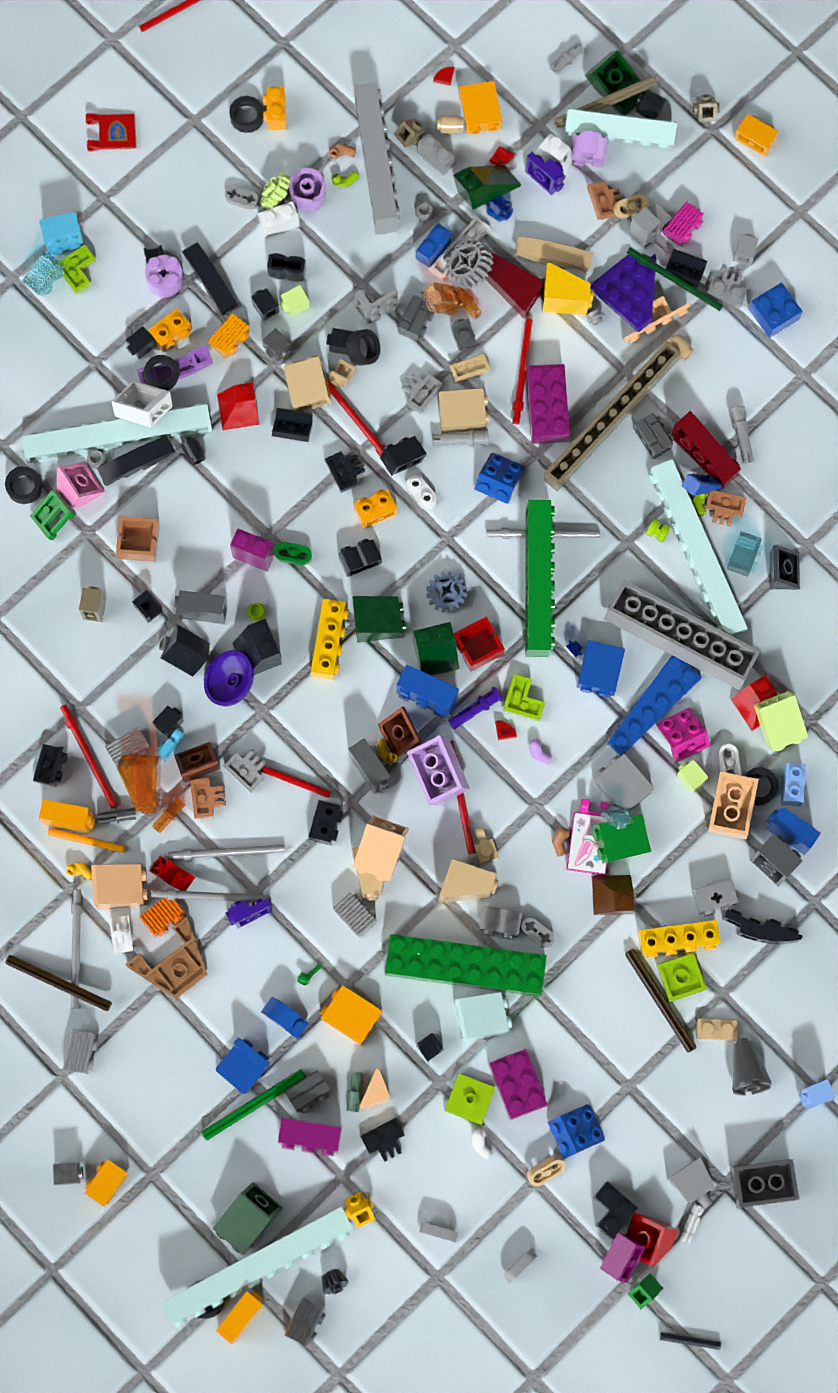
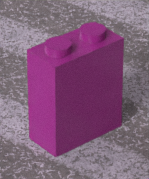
[230,528,275,572]

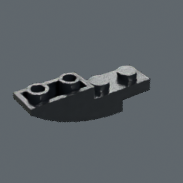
[722,909,803,944]

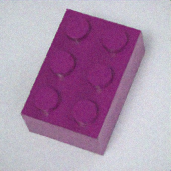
[488,1049,548,1121]
[278,1118,342,1156]

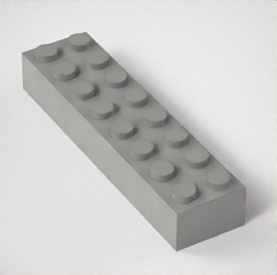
[354,82,400,235]
[604,580,760,690]

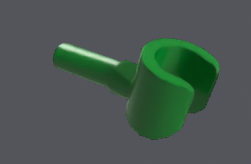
[297,963,323,985]

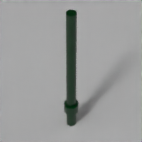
[626,247,724,311]

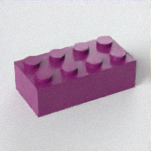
[526,364,570,444]

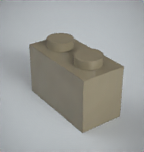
[79,586,106,622]

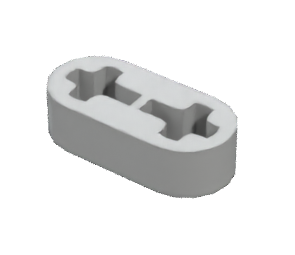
[225,186,259,210]
[521,917,554,948]
[419,1222,458,1243]
[503,1249,537,1283]

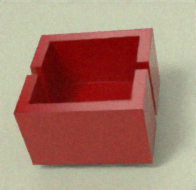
[454,616,505,672]

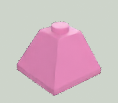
[57,462,104,509]

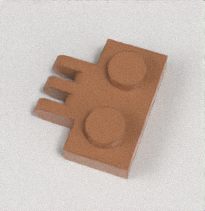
[587,181,622,220]
[705,490,747,527]
[190,778,226,819]

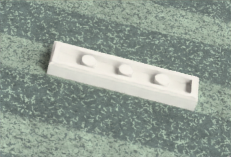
[429,216,490,281]

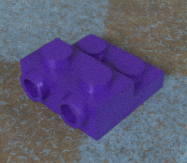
[525,152,566,195]
[225,898,272,929]

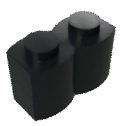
[267,253,306,282]
[338,539,382,577]

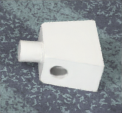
[535,134,573,174]

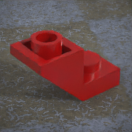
[149,856,195,891]

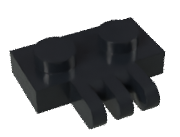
[325,451,366,493]
[360,1118,405,1162]

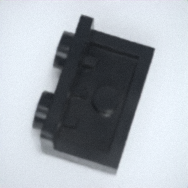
[665,249,707,288]
[272,408,313,442]
[33,744,68,787]

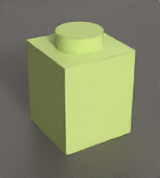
[280,285,310,317]
[677,760,708,793]

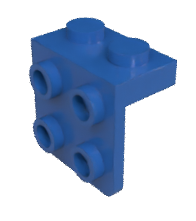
[474,453,525,504]
[216,1037,270,1094]
[547,1104,605,1159]

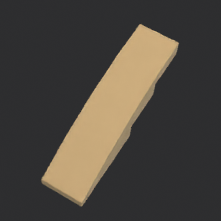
[515,237,593,272]

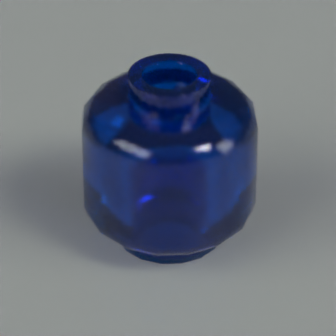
[485,196,513,222]

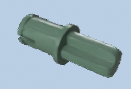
[346,1072,364,1112]

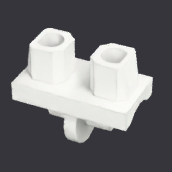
[109,915,134,954]

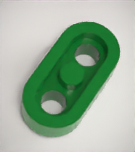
[274,542,312,566]

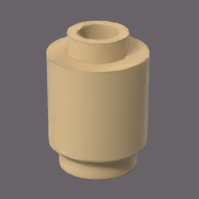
[437,115,463,134]
[667,334,694,361]

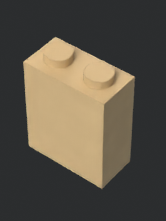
[283,356,332,412]
[438,388,490,433]

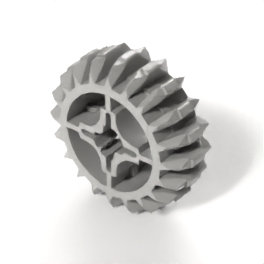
[445,240,493,289]

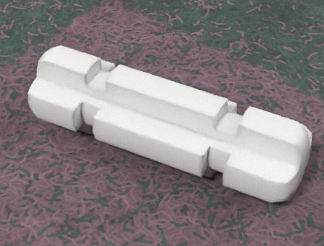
[680,1204,704,1244]

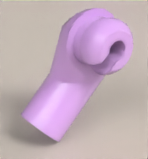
[529,739,552,765]

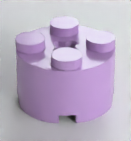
[570,131,609,168]
[289,168,326,211]
[145,255,184,298]

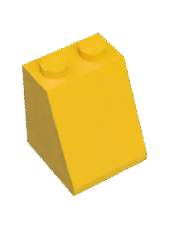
[543,263,593,315]

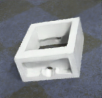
[112,381,173,427]

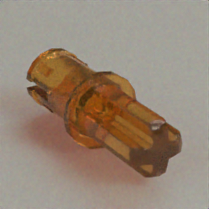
[453,286,481,319]
[152,797,186,833]

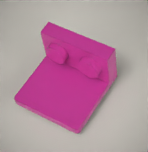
[656,708,710,763]

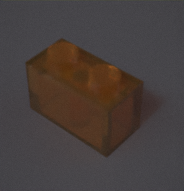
[421,282,463,315]

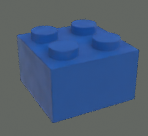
[748,282,803,338]

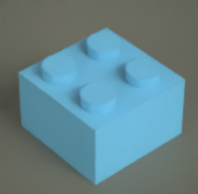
[39,212,84,255]

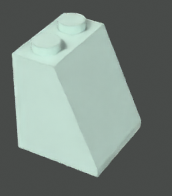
[454,992,512,1042]

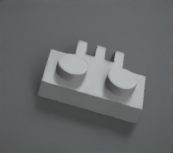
[707,270,748,308]
[401,373,443,414]
[224,749,267,793]

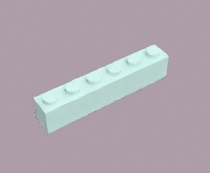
[564,108,677,148]

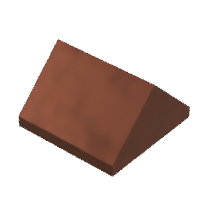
[377,706,421,757]
[174,742,220,783]

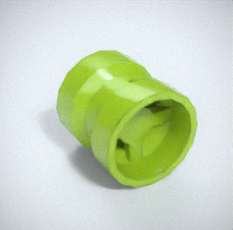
[646,518,671,543]

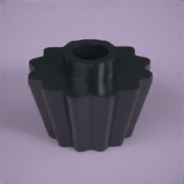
[321,1269,349,1295]

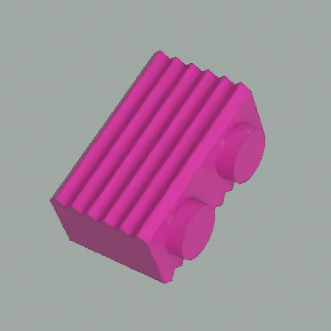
[663,201,704,247]

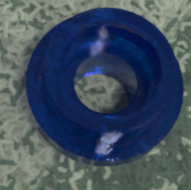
[566,640,583,657]

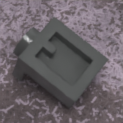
[451,319,476,350]

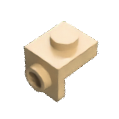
[329,359,357,388]

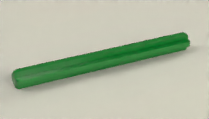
[201,1069,306,1140]

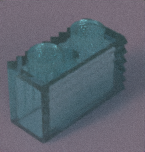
[22,252,65,296]
[727,531,764,577]

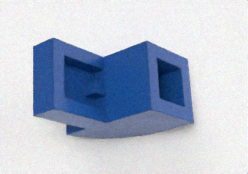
[261,996,309,1039]

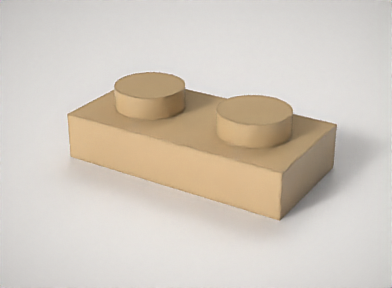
[696,1018,737,1041]

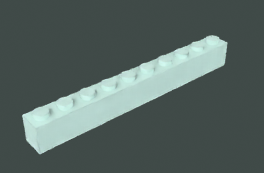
[22,403,212,464]
[649,459,748,637]
[160,1207,353,1328]

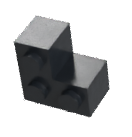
[593,1181,638,1239]

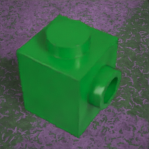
[628,1273,664,1309]

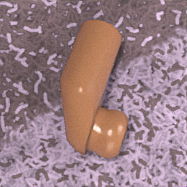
[329,143,356,159]
[552,828,570,857]

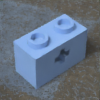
[781,763,806,807]
[799,1079,836,1110]

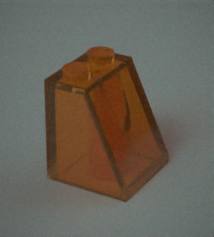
[117,755,161,814]

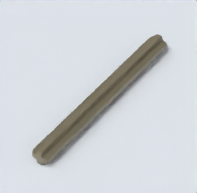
[554,76,657,128]

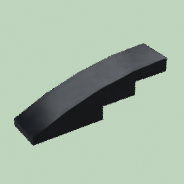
[181,242,238,315]
[97,435,175,486]

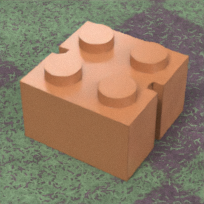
[116,516,160,562]

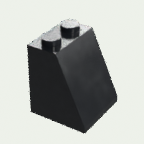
[232,618,282,675]

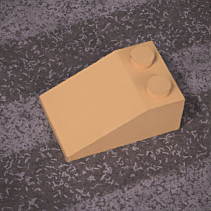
[708,772,758,839]

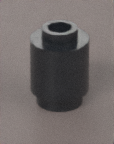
[181,436,206,465]

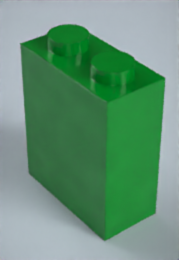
[592,814,651,864]

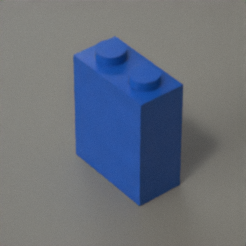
[577,640,625,698]
[766,806,821,855]

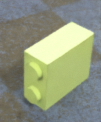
[754,691,808,751]

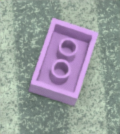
[407,735,470,805]

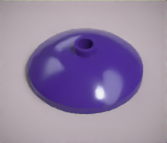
[204,650,254,707]

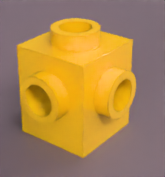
[344,1191,375,1228]

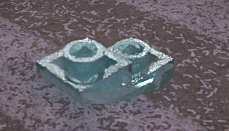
[599,805,633,829]

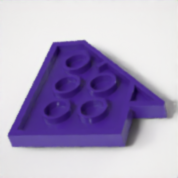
[590,254,657,333]

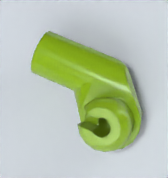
[331,171,359,188]
[692,492,709,517]

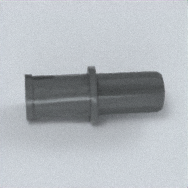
[97,807,136,824]

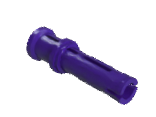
[448,686,503,730]

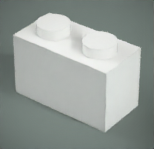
[258,201,300,238]

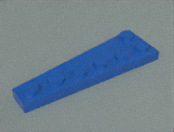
[607,655,702,757]

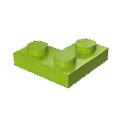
[54,244,96,295]
[503,674,545,722]

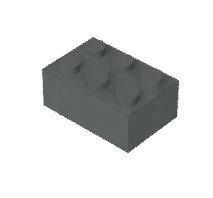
[750,834,803,887]
[730,1159,800,1208]

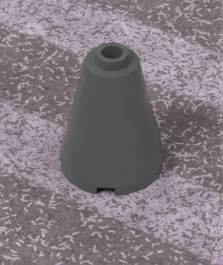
[732,1038,772,1096]

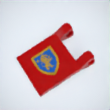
[85,113,136,152]

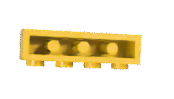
[311,599,349,680]
[638,920,721,958]

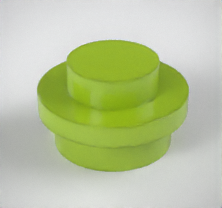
[247,603,266,622]

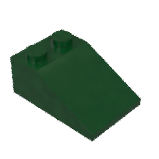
[584,50,646,115]
[453,165,521,210]

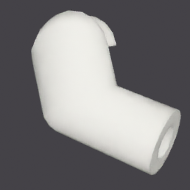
[472,1129,492,1160]

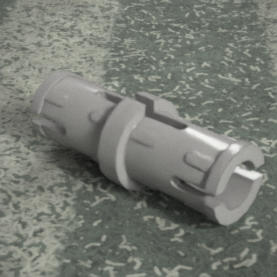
[549,42,584,74]

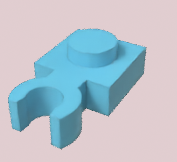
[157,729,184,762]

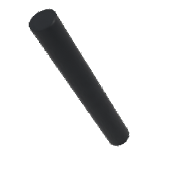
[660,1332,721,1350]

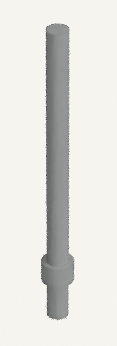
[487,528,600,539]
[168,845,285,861]
[151,888,269,902]
[70,890,83,1008]

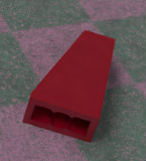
[484,252,545,319]

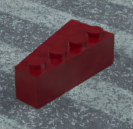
[671,410,741,489]

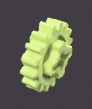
[260,171,291,209]

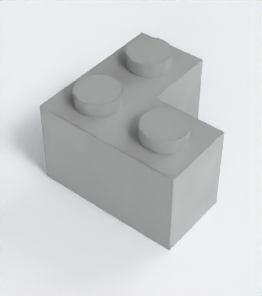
[629,203,672,249]

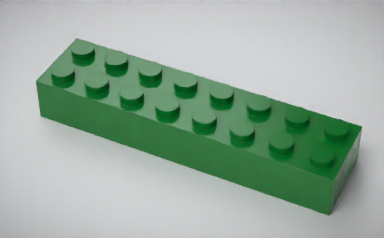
[525,499,555,657]
[385,934,547,997]

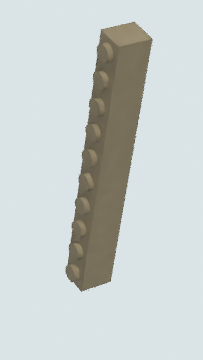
[543,341,681,492]

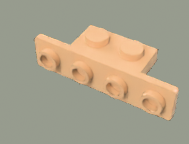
[623,296,691,343]

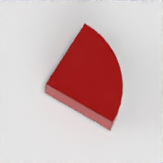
[433,67,455,86]
[489,146,515,165]
[495,720,517,740]

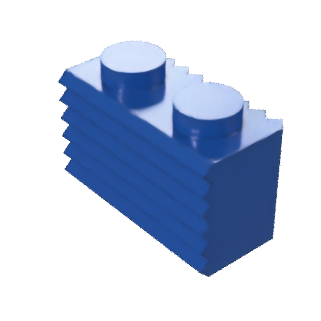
[416,223,451,268]

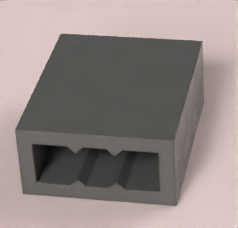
[174,590,228,625]
[348,738,390,794]

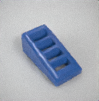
[682,474,722,495]

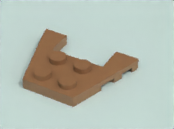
[125,917,208,1000]

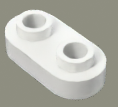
[406,475,436,510]
[718,744,741,776]

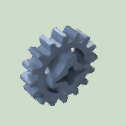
[426,571,467,613]

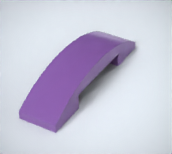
[137,345,213,384]

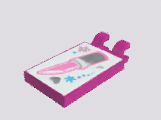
[567,799,613,875]

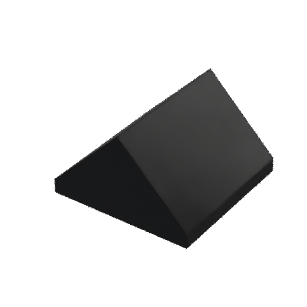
[770,545,800,590]
[160,625,210,677]

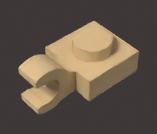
[474,828,499,864]

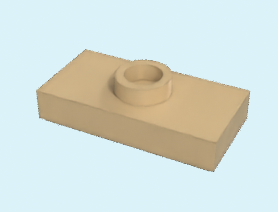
[449,353,491,384]

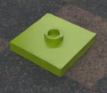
[656,952,707,1003]
[444,1073,495,1125]

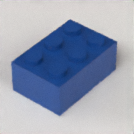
[396,664,459,718]

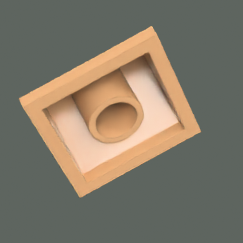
[360,1069,390,1110]

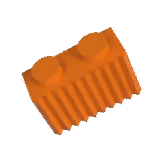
[139,898,186,937]

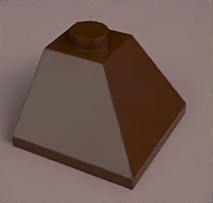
[592,875,635,915]

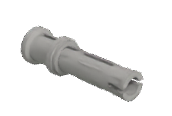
[729,406,755,464]
[432,429,489,447]

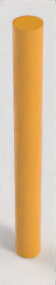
[48,828,125,853]

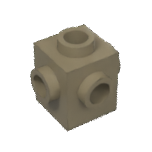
[693,94,720,122]
[394,119,426,147]

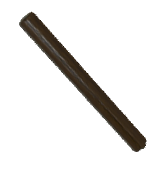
[625,949,696,1053]
[5,955,112,1011]

